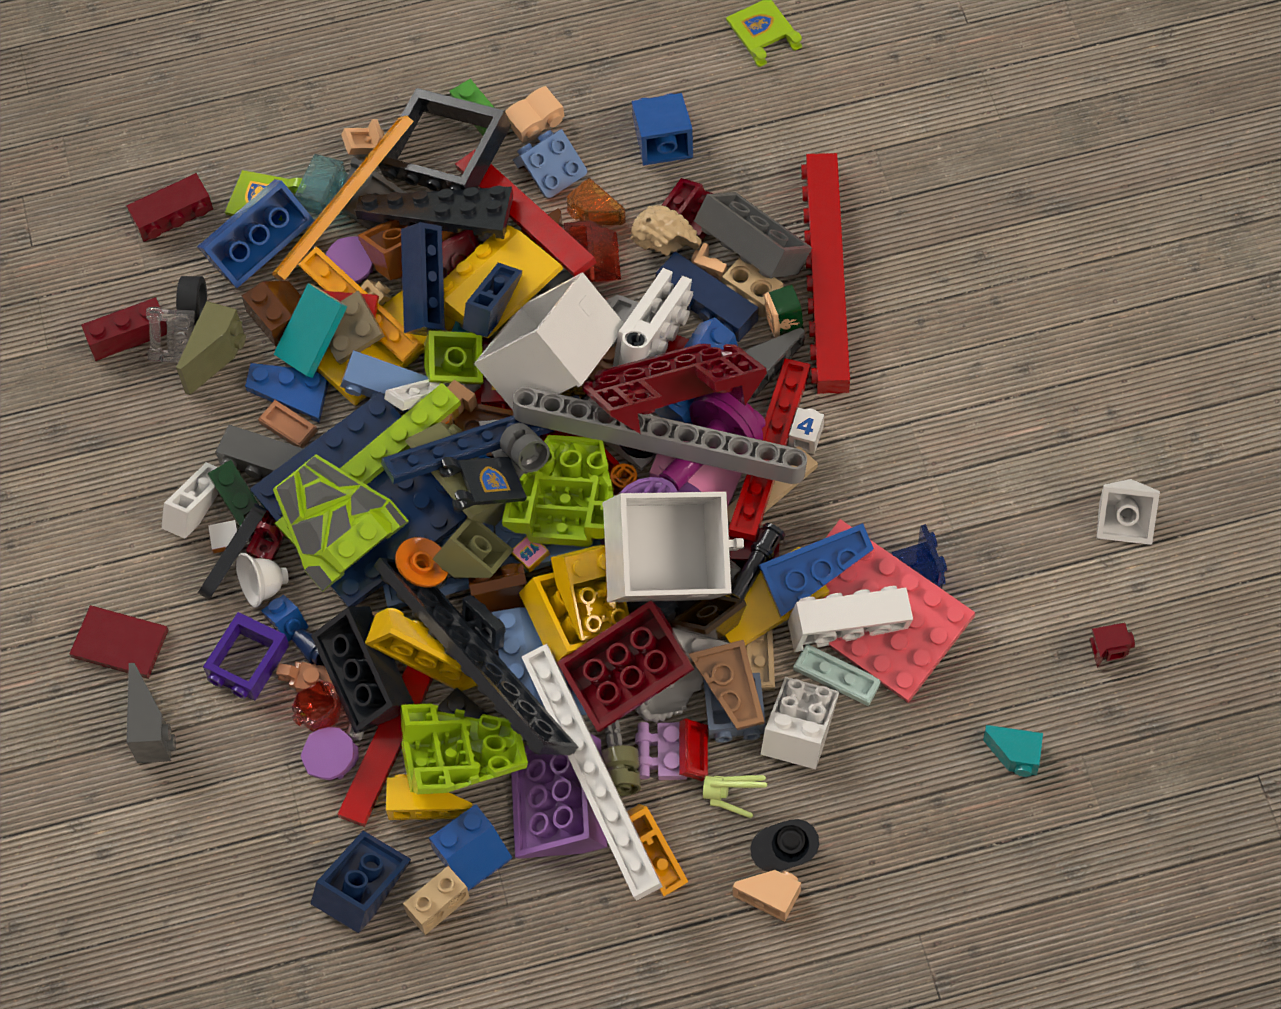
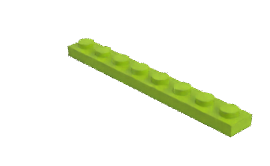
[275,383,461,546]

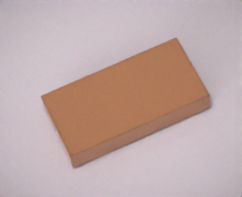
[258,400,318,449]

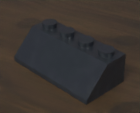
[311,606,414,734]

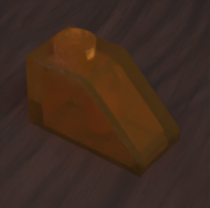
[566,178,626,225]

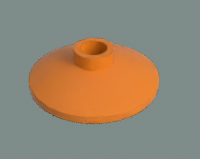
[395,537,448,587]

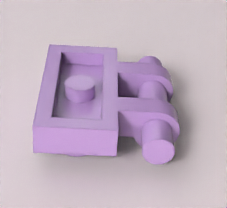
[635,722,687,780]

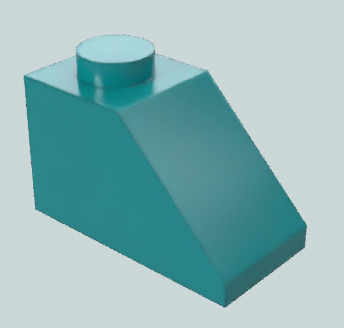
[983,725,1043,777]

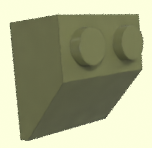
[432,518,514,578]

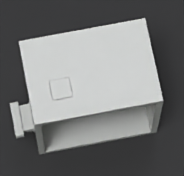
[474,272,624,410]
[602,492,744,602]

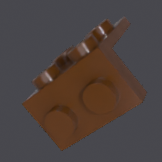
[469,563,527,613]

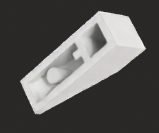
[162,462,219,538]

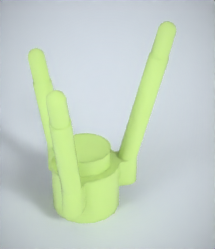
[703,775,767,818]

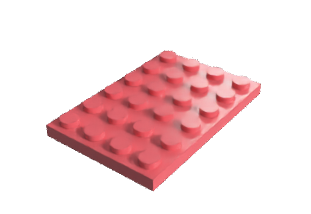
[822,519,975,703]

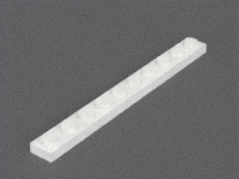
[522,644,663,901]

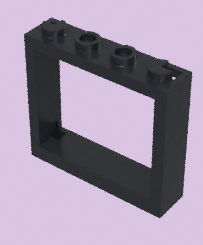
[378,88,511,191]

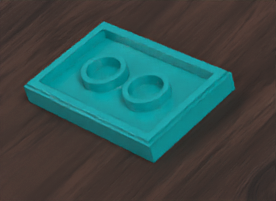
[274,283,348,378]

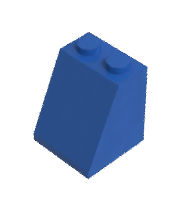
[632,93,693,166]

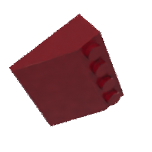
[557,600,695,732]

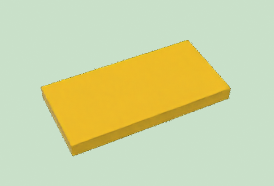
[724,547,830,646]

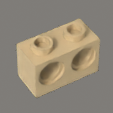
[722,258,783,318]
[403,866,470,935]

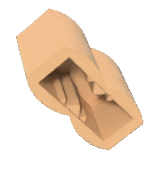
[505,86,564,143]

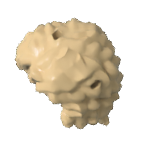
[630,205,701,256]

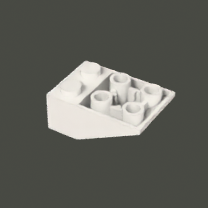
[761,677,840,769]

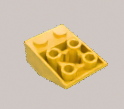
[551,545,629,641]

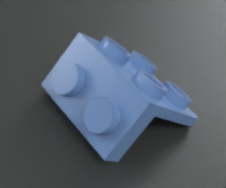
[512,129,587,198]

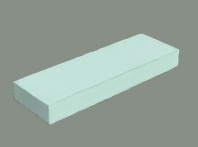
[793,644,881,707]

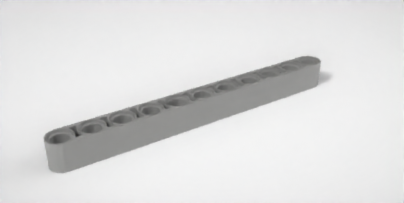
[513,387,807,484]

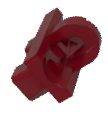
[246,511,285,561]

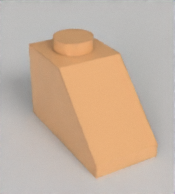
[733,870,801,922]

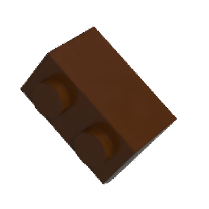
[241,281,301,347]

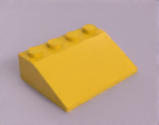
[443,225,563,338]

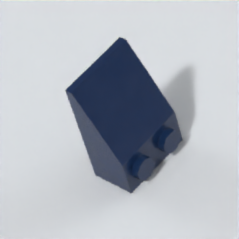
[310,830,411,933]

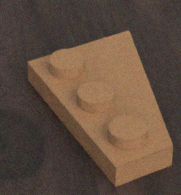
[689,640,765,730]

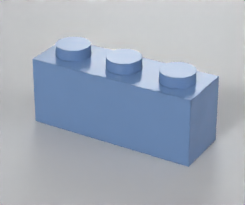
[340,350,428,413]

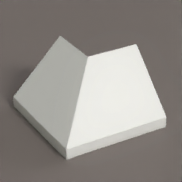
[1096,479,1160,545]

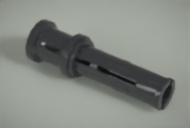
[728,523,786,600]

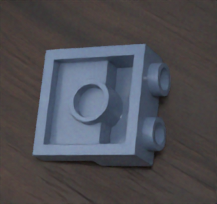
[703,673,766,743]

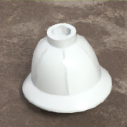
[236,553,288,608]

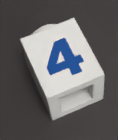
[788,408,824,454]

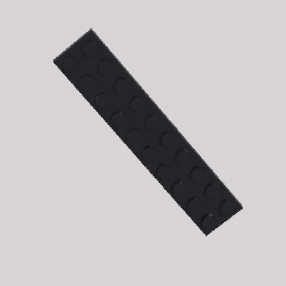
[374,558,578,756]

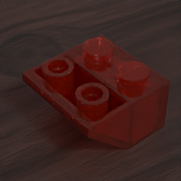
[564,221,621,282]

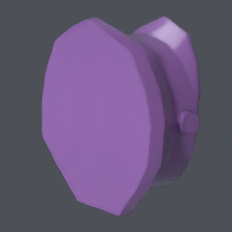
[326,236,373,284]
[301,727,359,780]

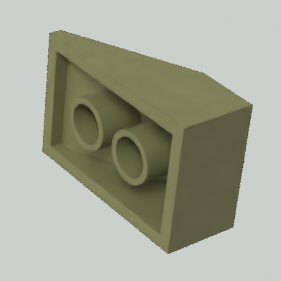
[176,301,246,395]

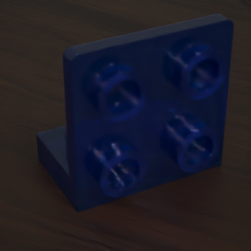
[892,524,947,589]

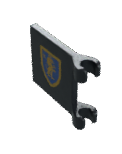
[439,457,527,511]

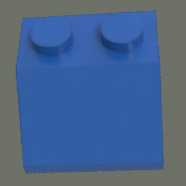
[429,804,512,891]

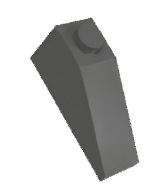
[745,328,805,398]

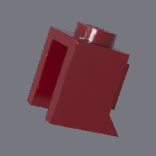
[1089,622,1135,668]

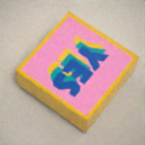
[511,536,550,572]

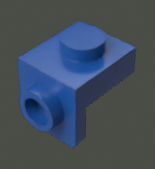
[261,594,308,642]

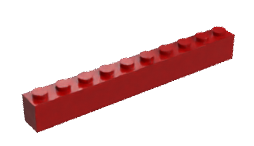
[801,153,850,394]

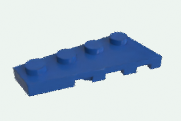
[759,523,874,618]

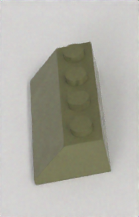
[406,422,506,526]

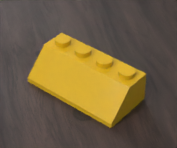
[365,608,477,691]

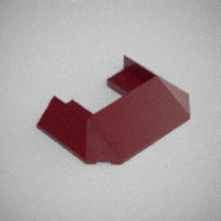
[582,344,767,434]

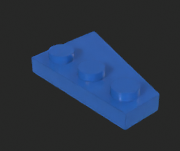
[245,363,329,423]

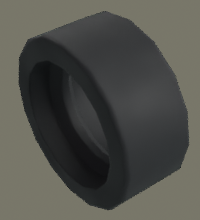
[176,276,207,326]

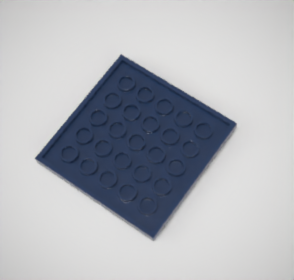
[250,392,468,607]

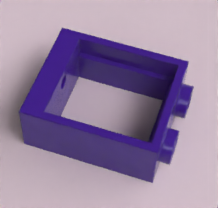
[203,612,289,701]

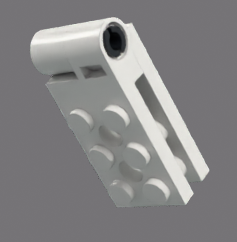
[613,268,693,367]

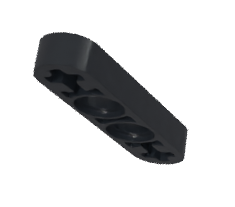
[197,503,267,600]

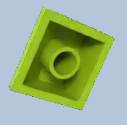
[424,331,483,385]

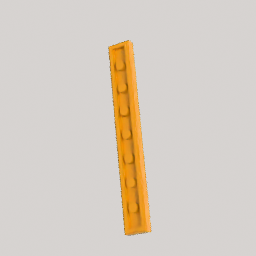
[272,115,414,281]

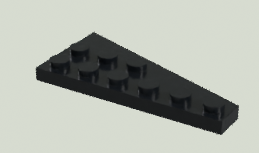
[355,186,513,239]

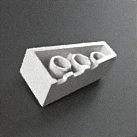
[788,586,913,652]

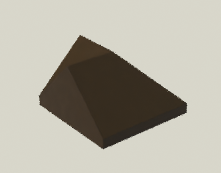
[669,596,747,640]

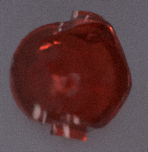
[292,679,341,732]

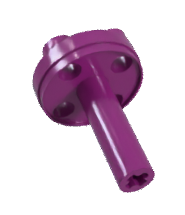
[659,392,766,491]

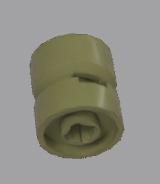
[602,745,641,796]

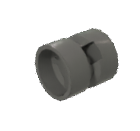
[500,423,550,472]

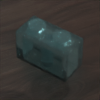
[295,153,348,215]

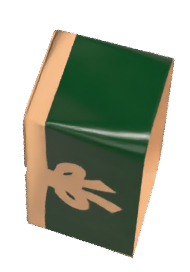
[764,284,804,338]

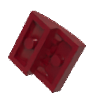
[662,178,714,242]

